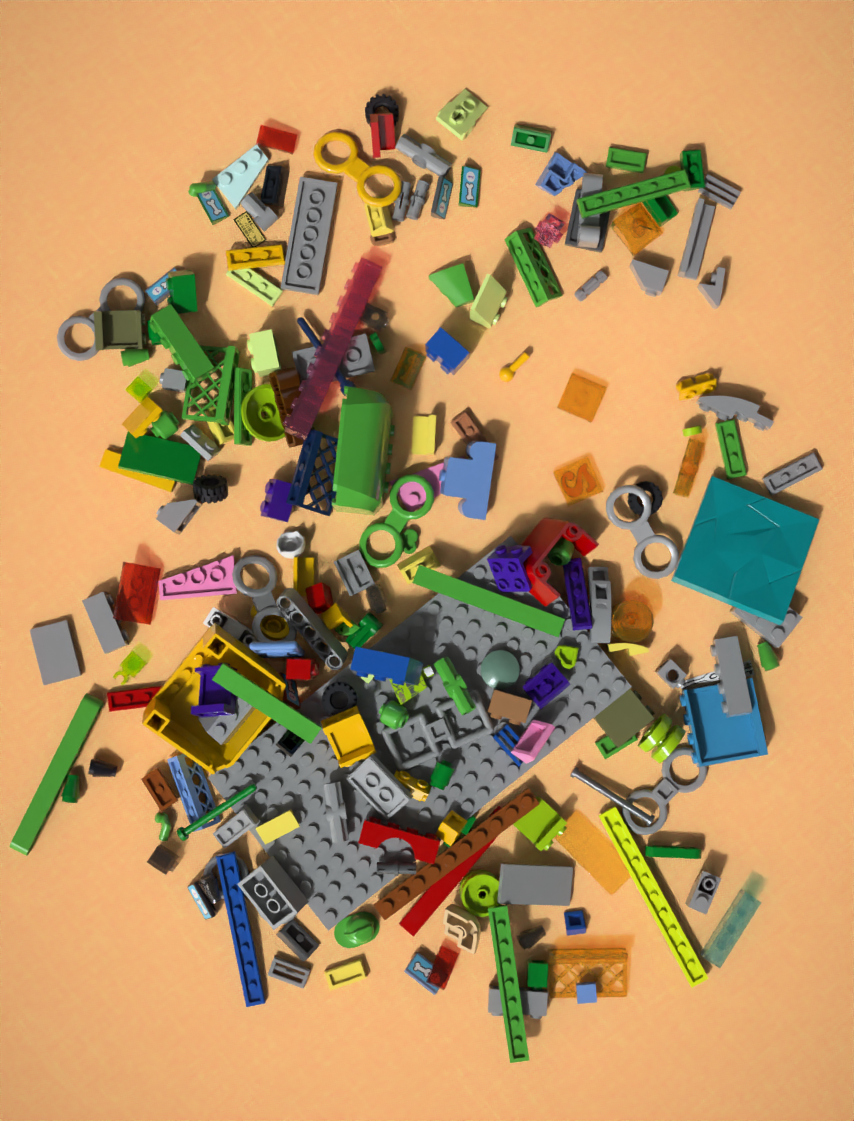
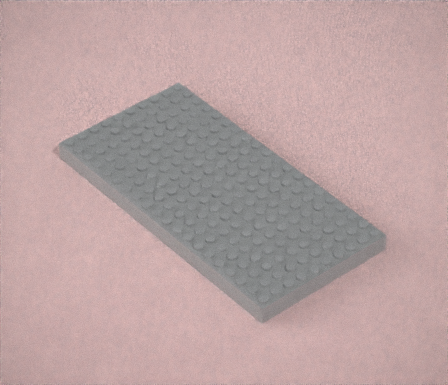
[208,536,632,931]

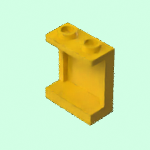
[321,706,376,768]

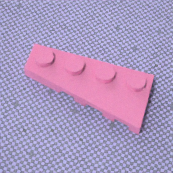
[389,456,465,512]
[158,555,237,600]

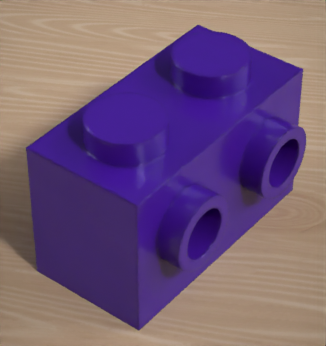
[260,479,292,522]

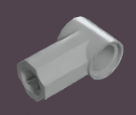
[240,192,279,232]

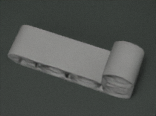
[577,173,603,248]

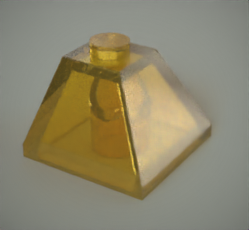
[610,203,664,256]

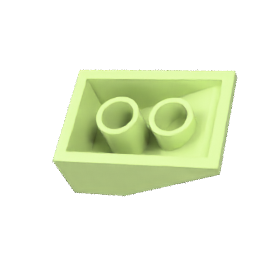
[469,273,508,329]

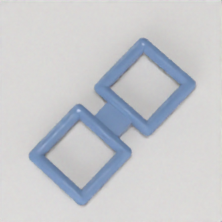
[249,641,305,658]

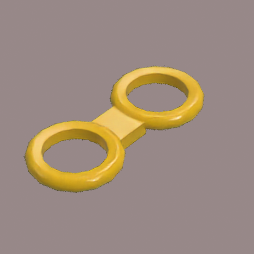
[313,132,402,207]

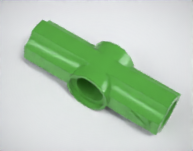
[434,656,477,716]

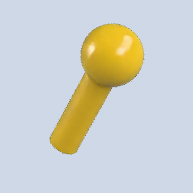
[499,352,530,382]

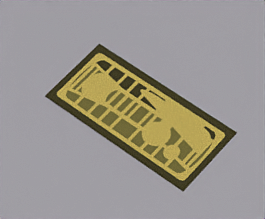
[233,211,267,248]

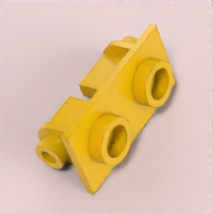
[675,373,716,400]
[394,770,432,802]

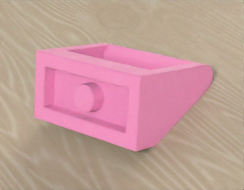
[511,720,555,764]

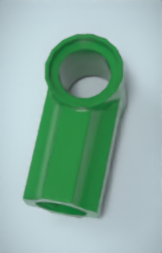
[345,612,384,649]

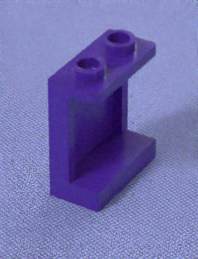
[191,663,238,718]

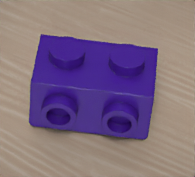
[523,662,571,709]

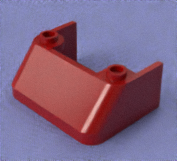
[521,517,599,607]

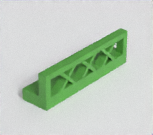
[504,227,563,308]

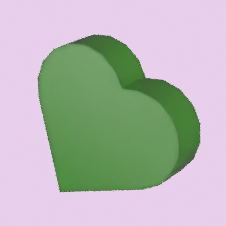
[401,529,418,554]

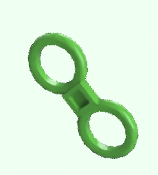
[359,474,434,568]

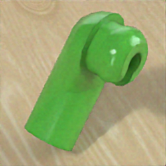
[188,181,216,197]
[155,812,171,841]

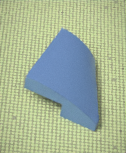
[535,152,588,196]

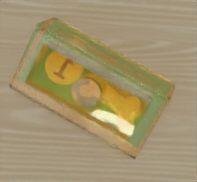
[390,347,426,390]

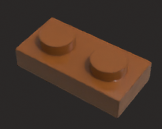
[141,768,179,811]

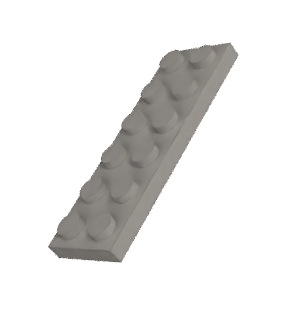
[281,177,338,296]

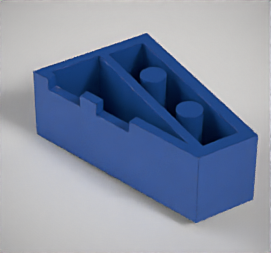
[350,647,423,686]

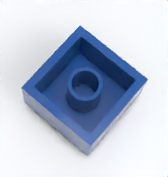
[425,327,470,376]

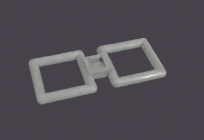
[382,690,494,772]

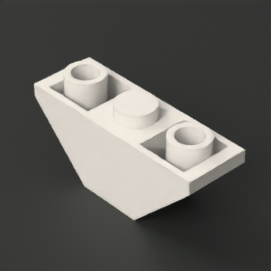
[203,607,257,648]

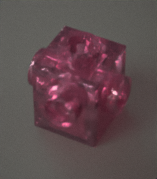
[534,213,565,248]

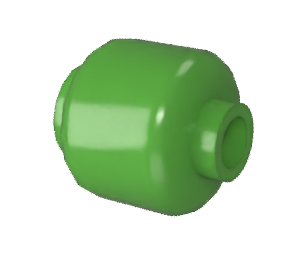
[151,411,180,439]
[547,537,575,566]
[379,701,409,730]

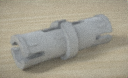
[406,180,430,220]
[392,181,411,222]

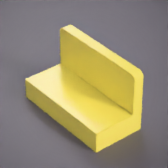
[412,415,436,455]

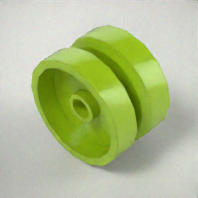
[637,713,686,764]
[459,869,502,917]

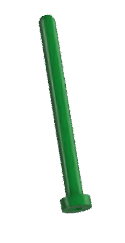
[177,784,257,841]

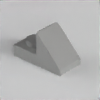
[697,267,726,309]

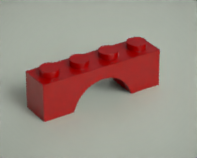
[286,658,319,680]
[358,816,440,864]

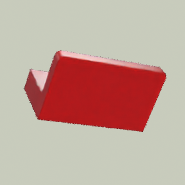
[370,113,395,158]

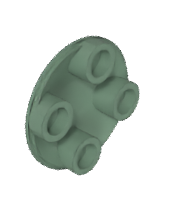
[481,650,520,689]

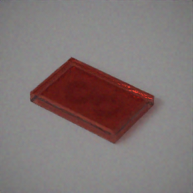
[113,562,161,625]

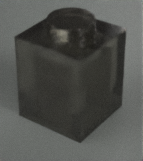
[147,844,179,875]

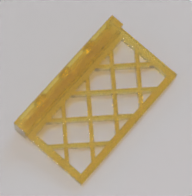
[548,948,628,998]

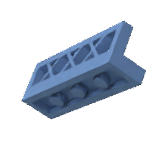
[167,754,221,832]

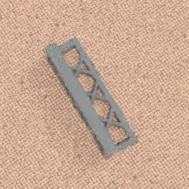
[677,198,715,281]

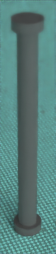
[570,767,655,826]

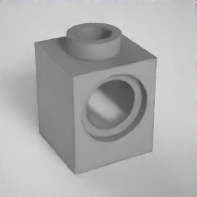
[160,368,187,393]
[655,659,687,689]

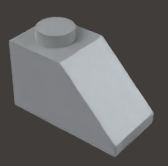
[629,259,669,297]

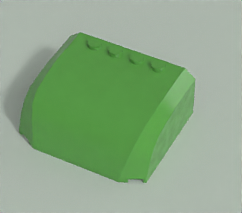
[332,386,395,515]

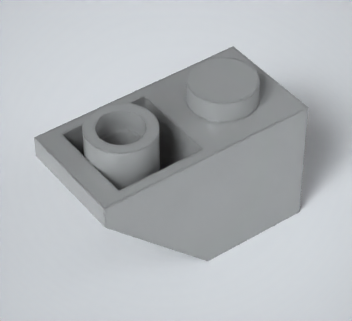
[685,871,721,914]

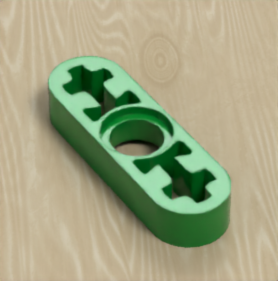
[645,845,702,859]

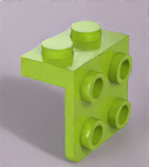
[513,796,567,851]

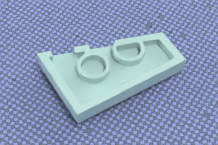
[212,144,269,210]

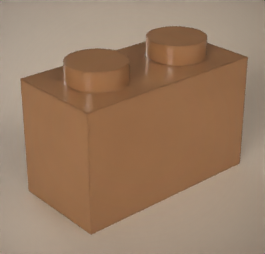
[487,689,532,726]

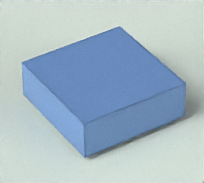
[576,981,597,1004]

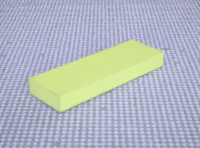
[226,268,283,307]

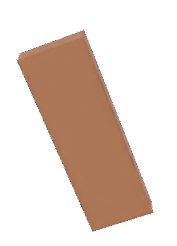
[450,411,499,461]

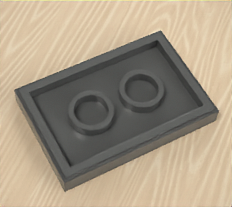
[564,189,610,253]

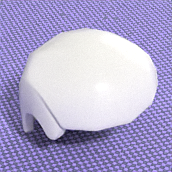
[276,531,306,559]

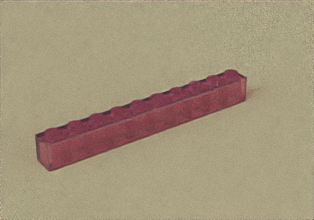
[283,257,382,441]

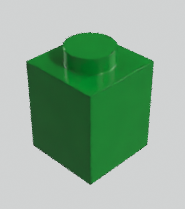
[527,960,548,990]

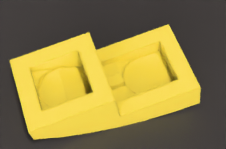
[606,643,649,656]

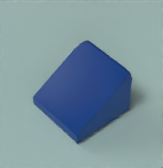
[564,910,586,936]

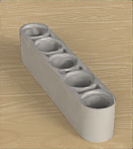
[276,588,348,670]

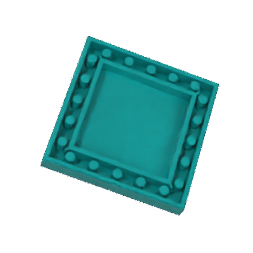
[671,476,819,625]

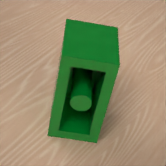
[166,270,198,314]

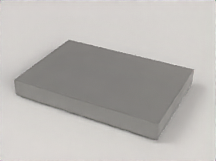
[29,620,82,686]
[346,754,413,821]

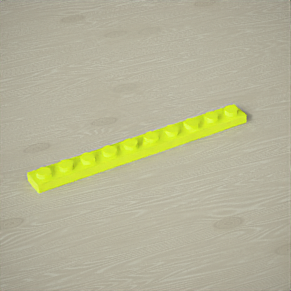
[598,806,709,988]

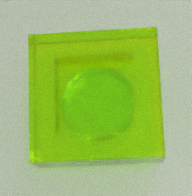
[125,376,153,403]

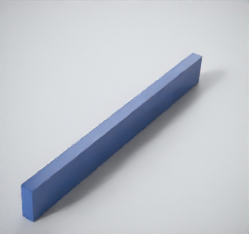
[216,851,266,1007]

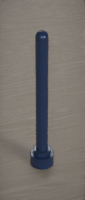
[297,317,357,396]

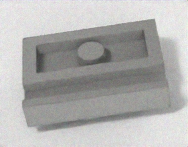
[334,550,375,596]

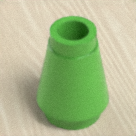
[120,349,149,367]
[757,641,780,671]

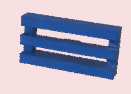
[493,724,523,767]

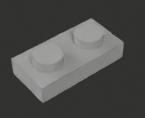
[180,424,221,461]

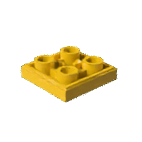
[122,396,162,438]

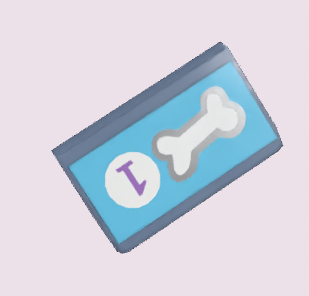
[145,267,177,306]
[404,953,448,995]

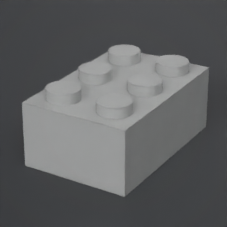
[729,606,803,648]
[237,856,309,930]

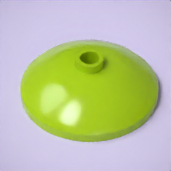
[241,384,285,442]

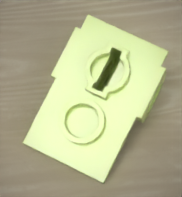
[436,89,488,141]

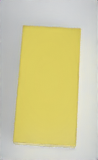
[324,958,367,991]

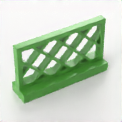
[182,345,240,425]

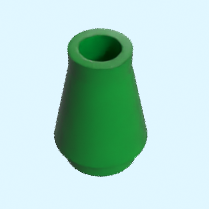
[61,775,80,803]

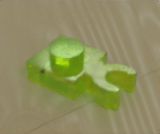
[113,651,148,686]

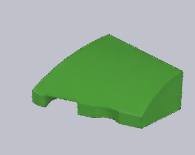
[428,263,474,308]

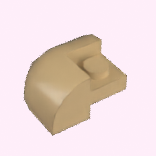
[443,904,481,954]

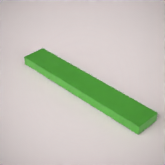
[576,169,691,219]
[212,662,322,744]

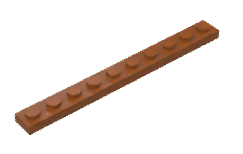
[373,788,540,920]

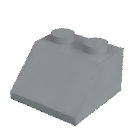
[156,499,202,535]

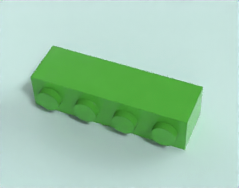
[150,304,214,384]

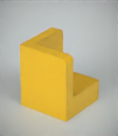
[321,603,353,630]
[435,810,468,846]

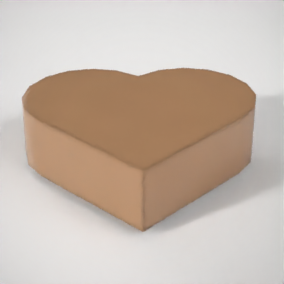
[370,233,393,247]

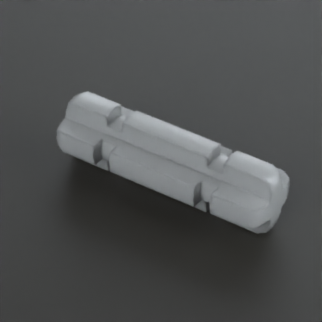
[574,271,608,302]

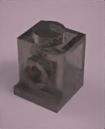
[359,303,390,332]

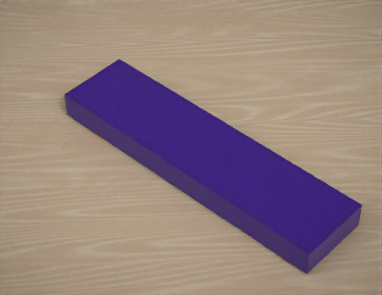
[562,558,592,631]

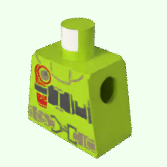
[389,665,434,705]

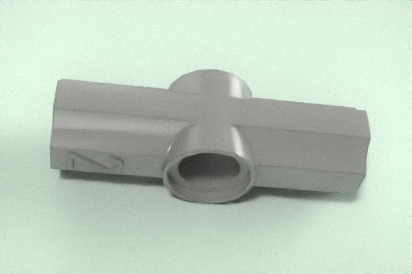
[395,134,452,177]
[324,781,349,843]

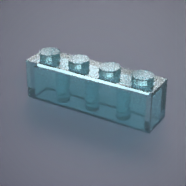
[700,889,762,968]

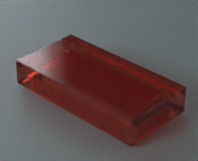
[256,125,297,155]
[426,945,459,990]

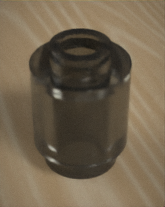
[365,584,389,614]

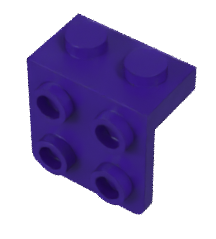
[487,545,533,592]

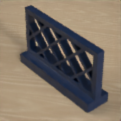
[286,429,338,516]

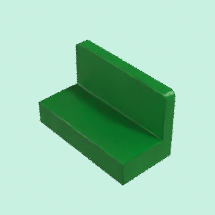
[642,196,678,227]

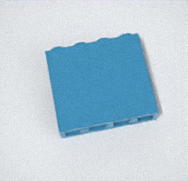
[680,678,768,767]

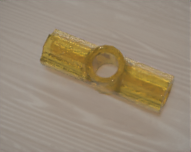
[672,438,705,498]

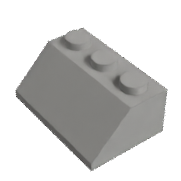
[198,696,256,745]

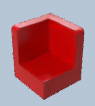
[305,582,334,614]

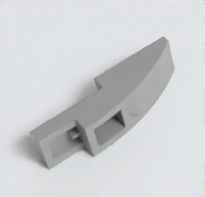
[696,395,774,431]
[588,567,611,643]

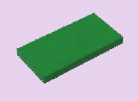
[118,431,201,485]

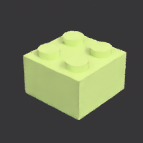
[247,329,282,377]

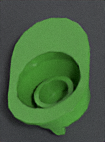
[334,911,380,948]

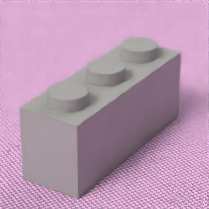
[82,592,130,654]
[487,985,548,1019]

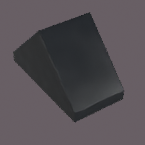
[276,730,305,757]

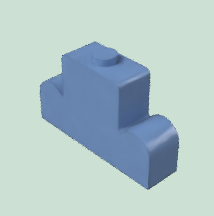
[439,441,496,520]

